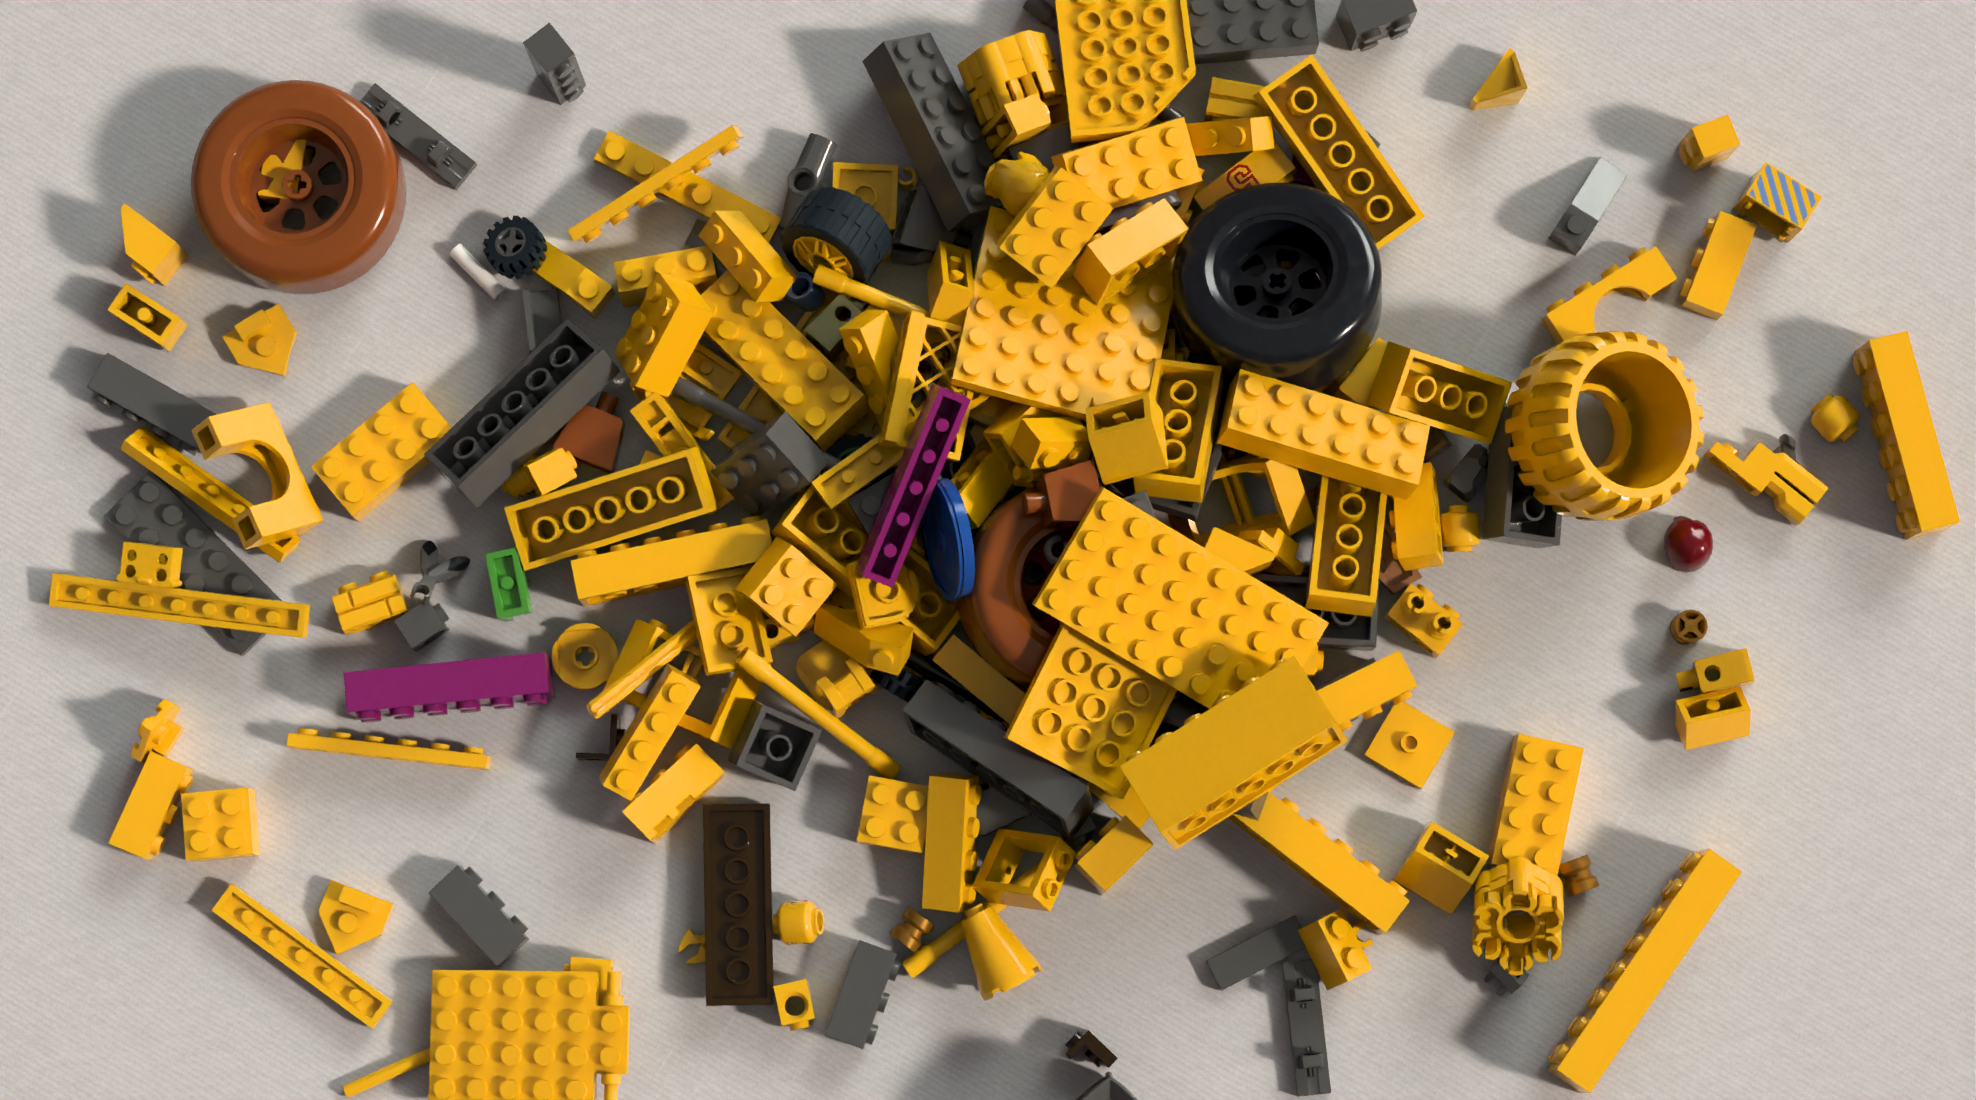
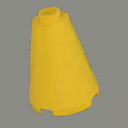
[961,903,1043,1001]

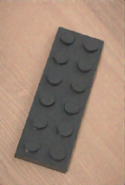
[103,471,282,656]

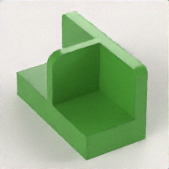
[485,547,532,622]

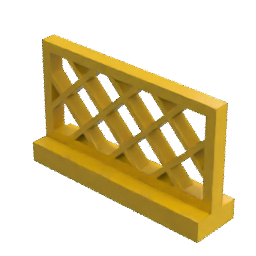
[878,311,974,462]

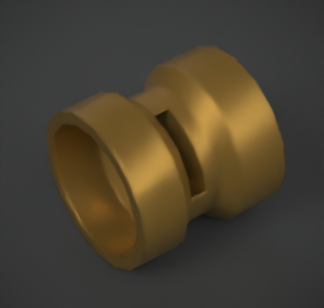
[1558,854,1599,897]
[889,907,935,953]

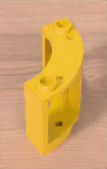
[1167,454,1315,548]
[603,618,762,750]

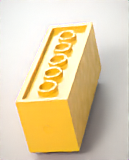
[1120,656,1348,850]

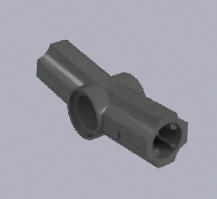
[779,133,837,230]

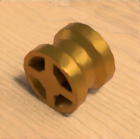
[1670,609,1708,645]

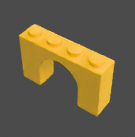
[191,402,324,550]

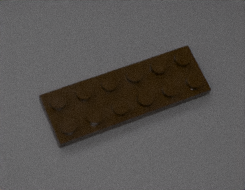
[703,803,774,1007]

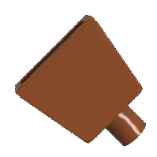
[553,391,625,474]
[1022,460,1100,530]

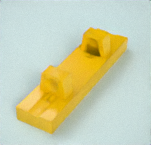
[629,392,734,516]

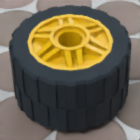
[780,187,892,292]

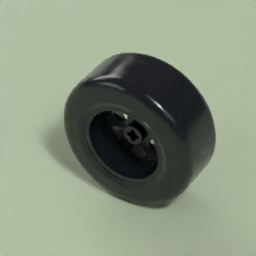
[1172,182,1382,390]

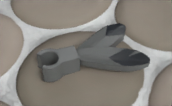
[410,541,470,606]

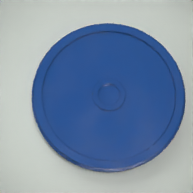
[921,478,975,601]

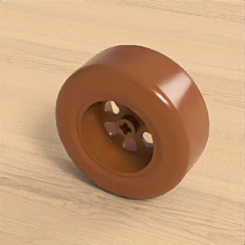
[191,80,406,294]
[957,485,1124,688]

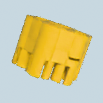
[957,30,1065,126]
[1472,857,1564,976]

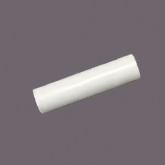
[449,244,507,301]

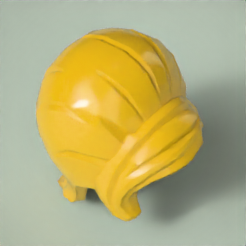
[984,151,1050,217]

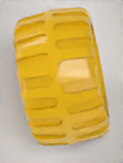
[1505,331,1704,521]

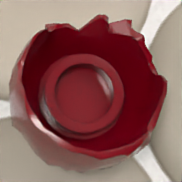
[1664,516,1713,573]

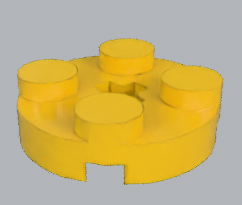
[552,623,619,690]

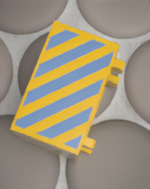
[1733,162,1822,243]

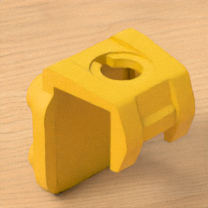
[796,640,880,718]

